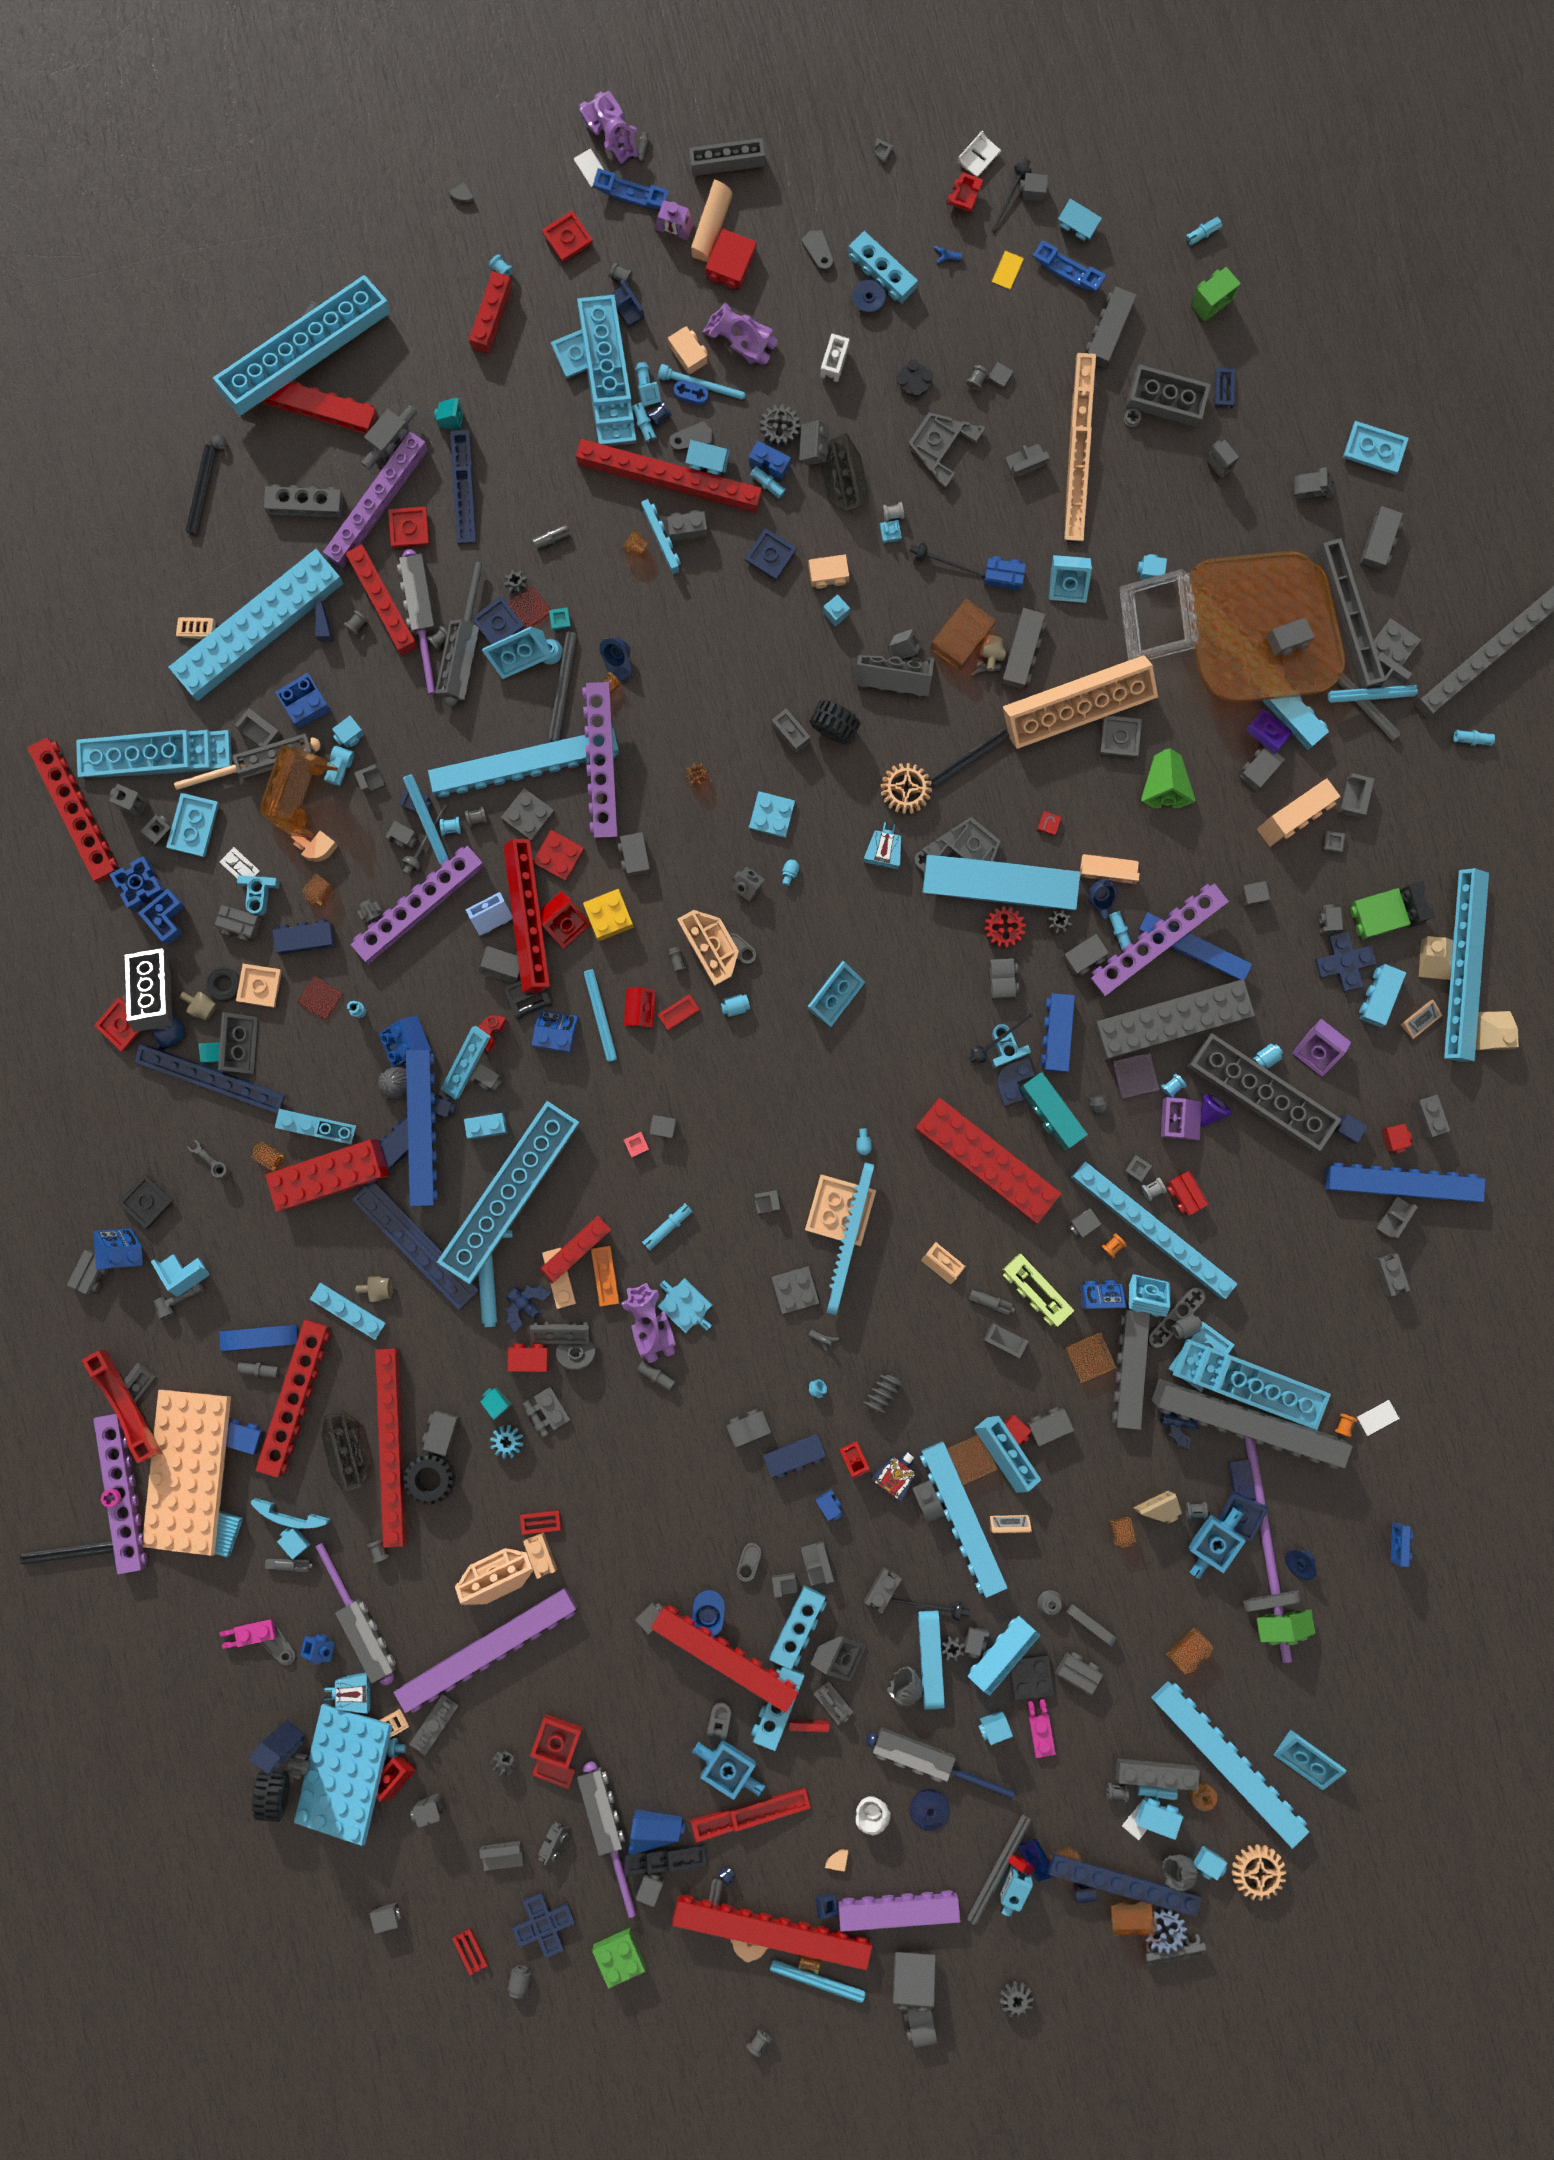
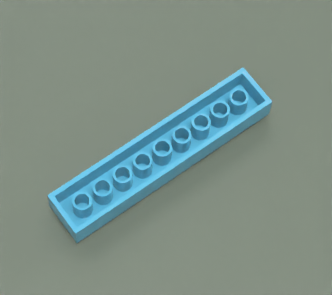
[213,275,390,416]
[169,549,344,701]
[437,1101,579,1285]

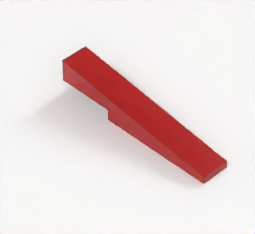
[689,1788,811,1842]

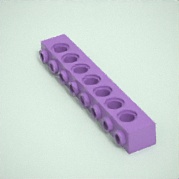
[323,431,428,569]
[582,682,617,838]
[350,846,484,964]
[1090,883,1229,997]
[93,1414,148,1574]

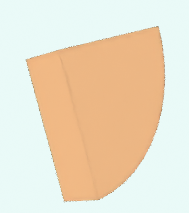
[825,1850,848,1871]

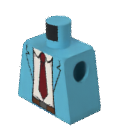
[863,822,901,870]
[324,1672,371,1713]
[1000,1865,1033,1916]

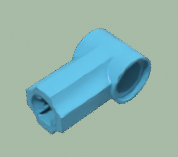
[324,746,354,786]

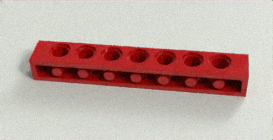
[27,737,119,884]
[255,1320,331,1478]

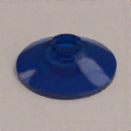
[910,1790,950,1830]

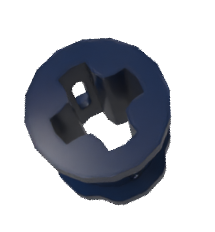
[647,402,672,427]

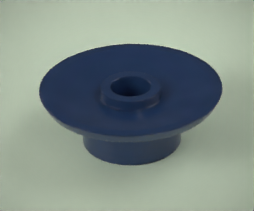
[852,280,886,312]
[1285,1550,1316,1580]

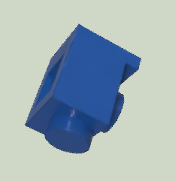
[815,1489,843,1521]

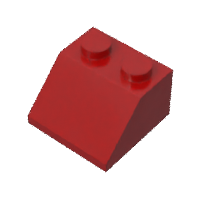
[540,891,591,949]

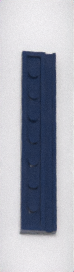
[352,1182,480,1310]

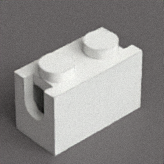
[820,334,849,382]

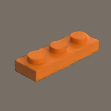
[591,1246,619,1306]

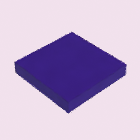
[1245,708,1293,754]

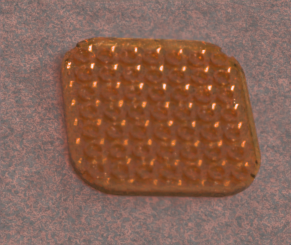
[1183,551,1345,703]

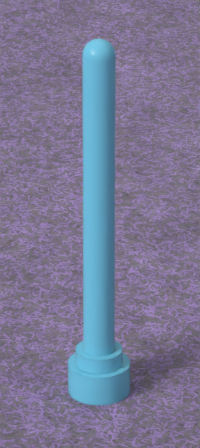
[658,364,746,399]

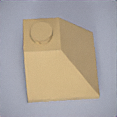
[1419,936,1454,980]
[1476,1011,1519,1050]
[1133,1491,1182,1523]

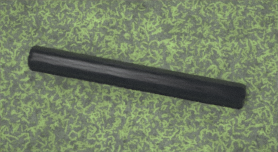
[186,444,215,535]
[928,729,1010,788]
[20,1541,114,1564]

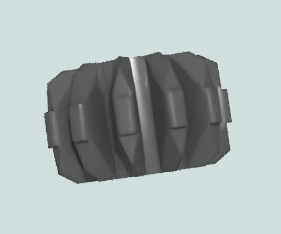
[999,1981,1034,2018]

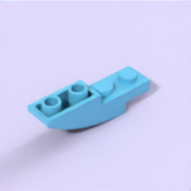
[275,1109,356,1145]

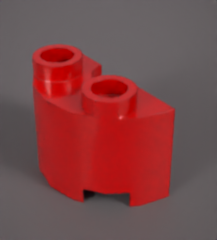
[947,172,983,212]
[479,1016,508,1054]

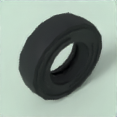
[206,967,240,1002]

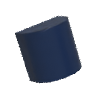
[1073,1883,1097,1904]
[815,1894,839,1920]

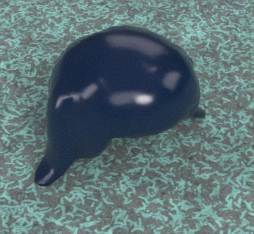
[1089,879,1117,919]
[152,1015,185,1050]

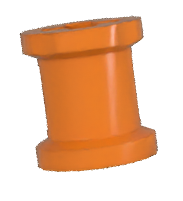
[1101,1233,1127,1259]
[1335,1414,1358,1438]

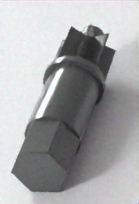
[969,1290,1015,1315]
[265,1558,313,1572]

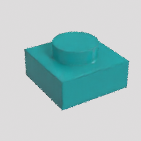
[549,607,571,631]

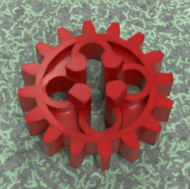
[984,906,1026,948]

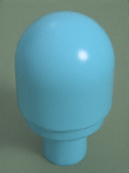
[782,860,799,886]
[856,1128,872,1155]

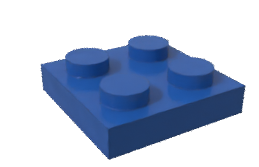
[1390,1523,1413,1567]

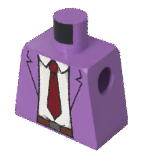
[655,201,694,240]

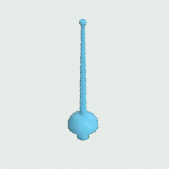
[387,1738,406,1758]

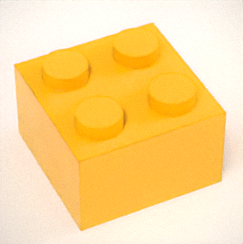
[583,889,634,941]

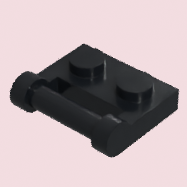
[504,981,552,1020]

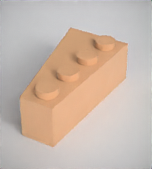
[1257,778,1340,847]

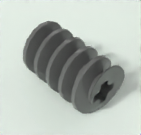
[863,1370,903,1413]

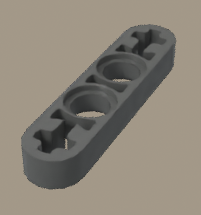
[1148,1288,1205,1348]

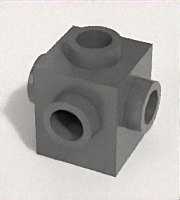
[731,867,765,901]

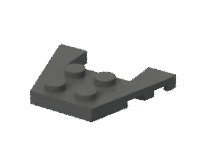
[908,412,985,489]
[921,817,1000,861]

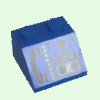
[532,1010,578,1054]
[93,1229,143,1270]
[1080,1280,1126,1308]

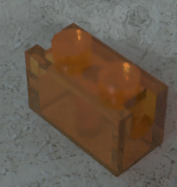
[1166,1627,1214,1675]
[1111,1902,1154,1936]

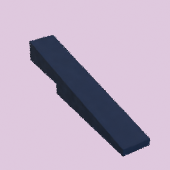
[450,430,476,544]

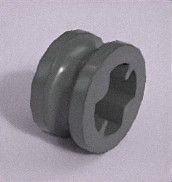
[1123,408,1142,428]

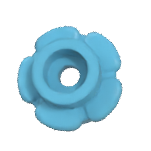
[809,1379,827,1398]

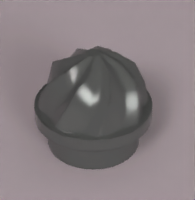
[1089,1095,1108,1114]

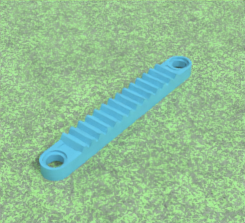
[827,1162,874,1315]

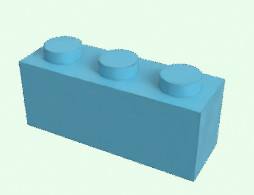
[1359,964,1406,1028]

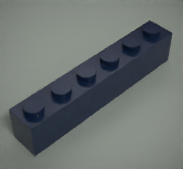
[248,1720,305,1774]

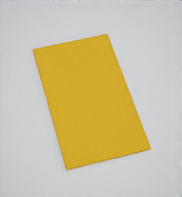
[992,251,1024,289]

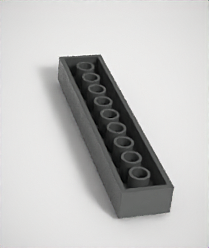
[1152,1379,1353,1469]

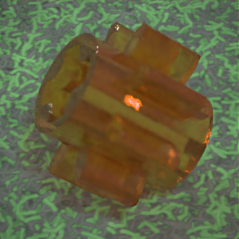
[685,762,708,786]

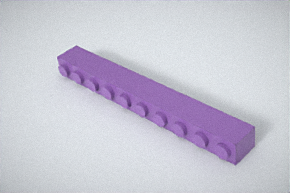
[393,1587,577,1713]

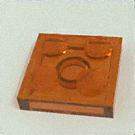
[1065,1332,1117,1383]
[946,1435,998,1485]

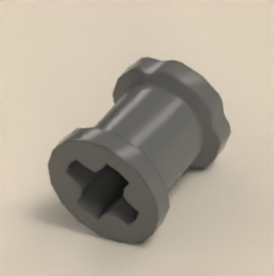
[609,262,633,285]
[966,365,989,391]
[343,610,368,635]
[427,626,447,651]
[465,807,487,827]
[1185,1502,1208,1520]
[366,1539,390,1564]
[1106,1783,1129,1802]
[746,2029,772,2058]

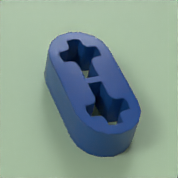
[674,381,708,406]

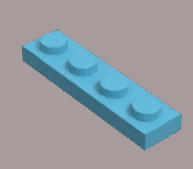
[641,499,681,575]
[441,1026,491,1100]
[310,1283,386,1340]

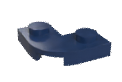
[997,1058,1035,1106]

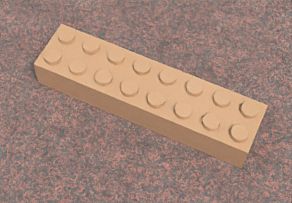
[1003,655,1158,749]

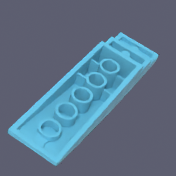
[577,295,636,446]
[76,730,232,778]
[923,855,1080,910]
[1173,1338,1331,1430]

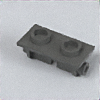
[813,1681,853,1725]
[538,1821,571,1865]

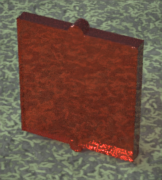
[508,586,551,629]
[297,976,343,1020]

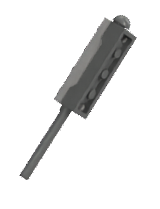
[435,562,483,706]

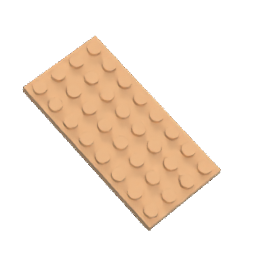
[142,1390,231,1556]

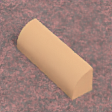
[691,180,732,262]

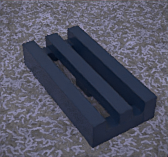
[1214,368,1235,408]

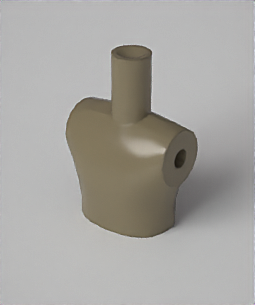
[980,635,1006,671]
[179,991,217,1021]
[355,1276,393,1302]

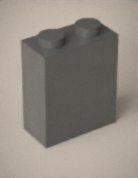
[892,1952,935,2012]

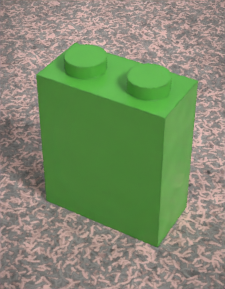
[1350,888,1410,940]

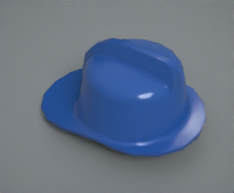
[692,1590,725,1636]

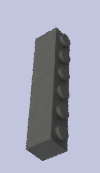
[1112,1310,1150,1430]

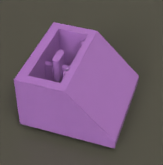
[1161,1097,1202,1141]

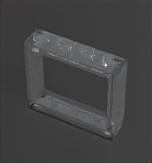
[1119,569,1199,660]

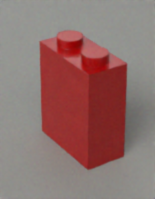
[706,229,757,289]

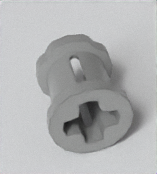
[883,502,904,522]
[1141,1178,1167,1202]

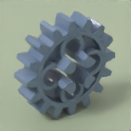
[1143,1909,1187,1956]

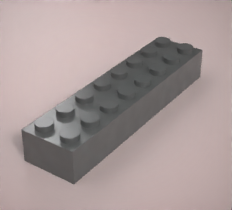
[1094,979,1255,1060]
[1187,1033,1341,1153]

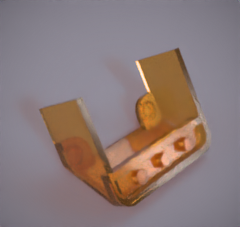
[260,745,338,839]

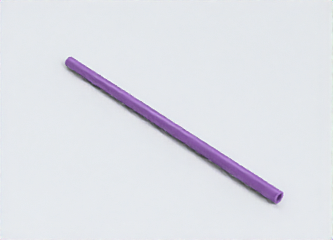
[1245,1407,1292,1663]

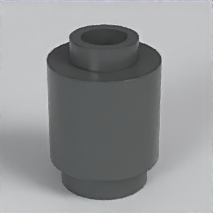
[1171,1314,1202,1340]
[508,1965,531,1999]

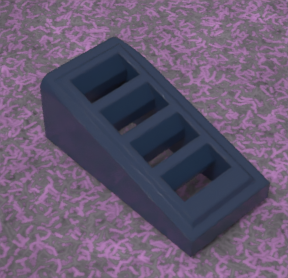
[315,599,333,641]

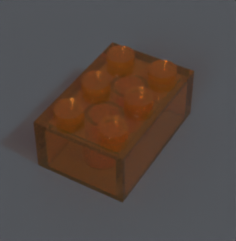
[930,598,996,671]

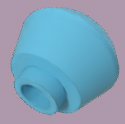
[542,639,563,665]

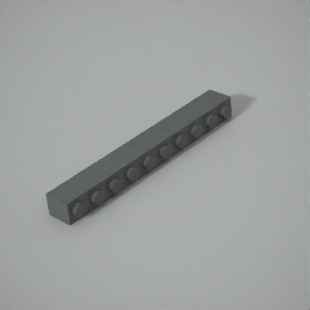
[1415,586,1554,719]

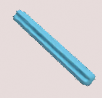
[1328,685,1418,703]
[403,774,449,865]
[584,969,617,1062]
[770,1960,865,2003]

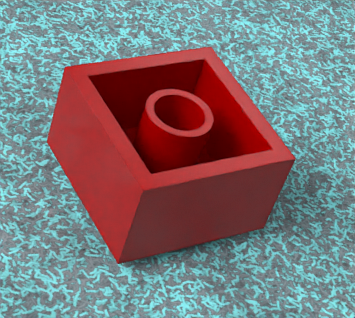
[530,1714,583,1770]

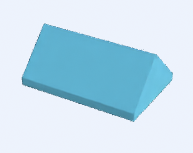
[482,627,551,679]
[807,961,865,1027]
[1274,1730,1346,1790]

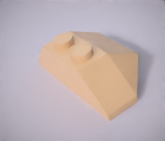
[677,910,739,986]
[455,1548,533,1605]

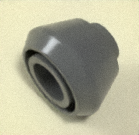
[1037,1590,1064,1617]

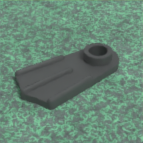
[801,230,833,270]
[669,421,712,450]
[259,1622,296,1665]

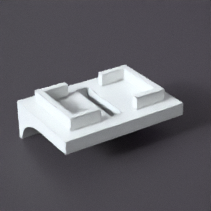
[958,130,1001,178]

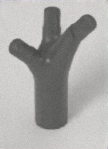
[971,659,1001,677]
[808,1329,840,1351]

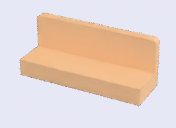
[1080,854,1140,884]

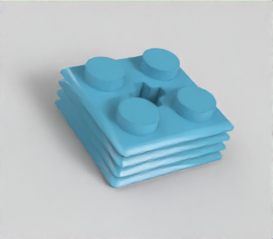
[1129,1275,1170,1317]

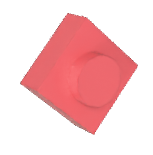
[624,1132,649,1158]

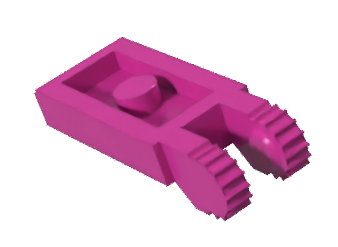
[220,1619,277,1649]
[1028,1699,1056,1758]

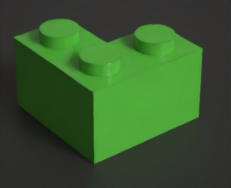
[1257,1610,1315,1645]

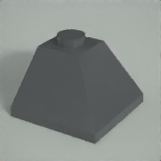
[811,1636,867,1682]

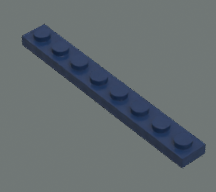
[135,1043,286,1114]
[1048,1853,1202,1917]

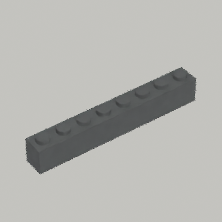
[1318,538,1386,689]

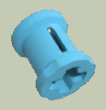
[488,254,513,276]
[440,817,462,836]
[1161,1074,1187,1098]

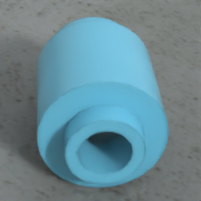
[721,994,750,1017]
[1253,1044,1283,1069]

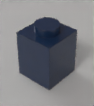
[1334,1114,1368,1144]

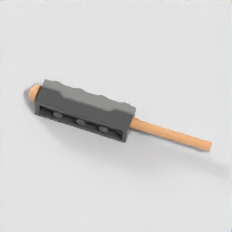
[174,734,321,790]

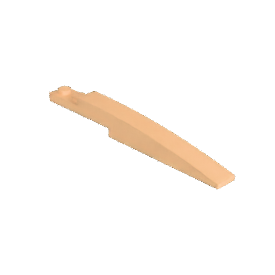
[1064,353,1096,541]

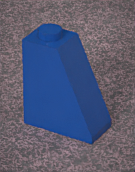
[628,1810,685,1855]

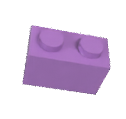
[1292,1019,1351,1077]

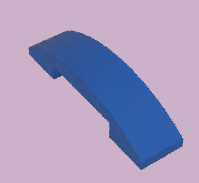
[593,168,669,209]
[1033,240,1106,292]
[219,1325,298,1351]

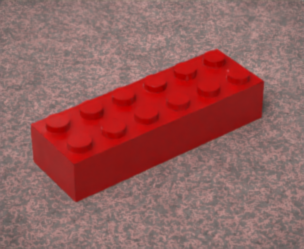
[265,1139,390,1212]

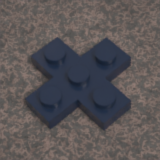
[1315,932,1377,992]
[512,1892,575,1958]

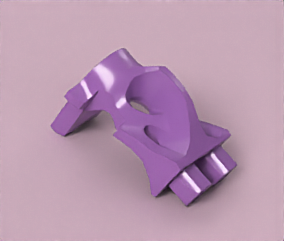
[579,91,639,164]
[702,303,778,365]
[622,1283,676,1363]

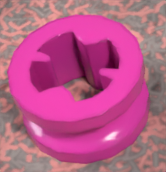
[101,1489,121,1507]

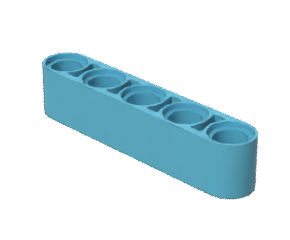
[918,1611,944,1710]

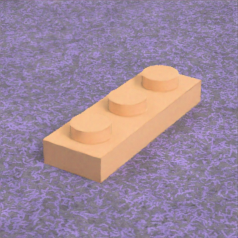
[542,1248,576,1309]

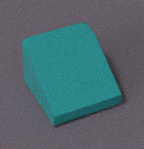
[199,1042,220,1064]

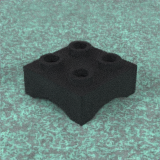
[1400,880,1435,927]

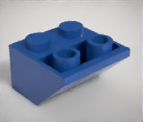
[275,673,331,729]
[379,1016,431,1067]

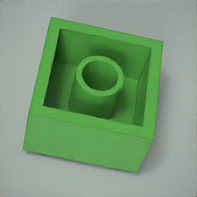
[1191,267,1241,322]
[592,1928,646,1988]

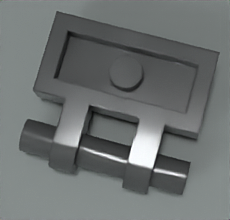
[522,1386,571,1437]

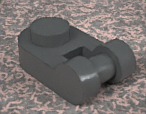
[706,1702,731,1740]

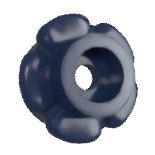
[718,1867,736,1886]

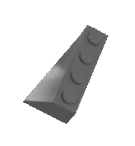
[854,655,934,696]

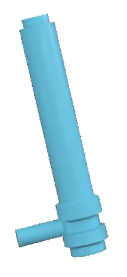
[478,1230,512,1327]

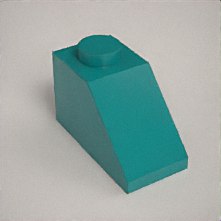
[434,398,464,430]
[481,1388,513,1420]

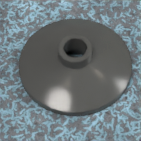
[556,1340,595,1370]

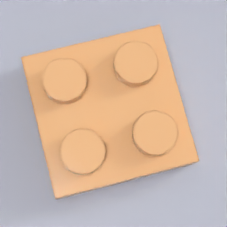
[236,964,282,1008]

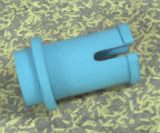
[635,362,650,386]

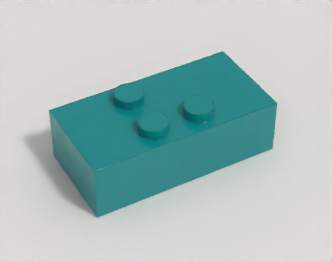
[1019,1072,1088,1151]

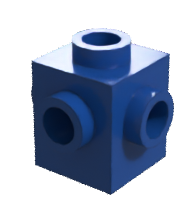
[300,1634,335,1665]

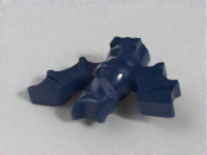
[505,1285,551,1333]
[1160,1412,1200,1450]

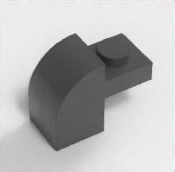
[912,1480,945,1524]

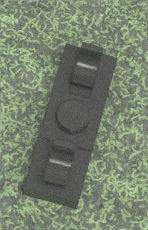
[530,1322,590,1344]
[409,1693,460,1755]
[1145,1934,1206,1967]

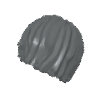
[377,1067,407,1100]
[887,1666,923,1706]
[1162,1854,1198,1891]

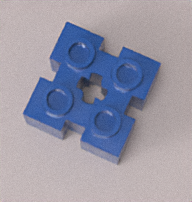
[109,856,165,911]

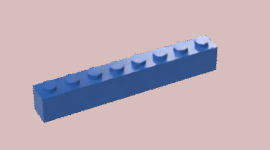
[406,1049,437,1206]
[1325,1163,1485,1203]

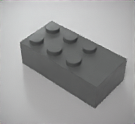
[1125,365,1211,427]
[125,949,172,1032]

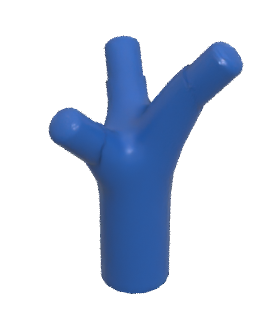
[934,246,962,264]

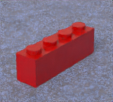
[469,271,512,354]
[539,1216,611,1284]

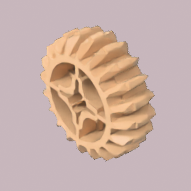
[881,763,932,814]
[1232,1844,1286,1901]

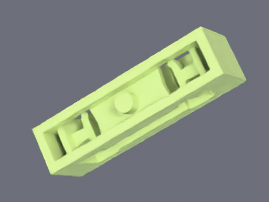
[1002,1254,1074,1327]

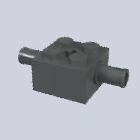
[361,405,418,470]

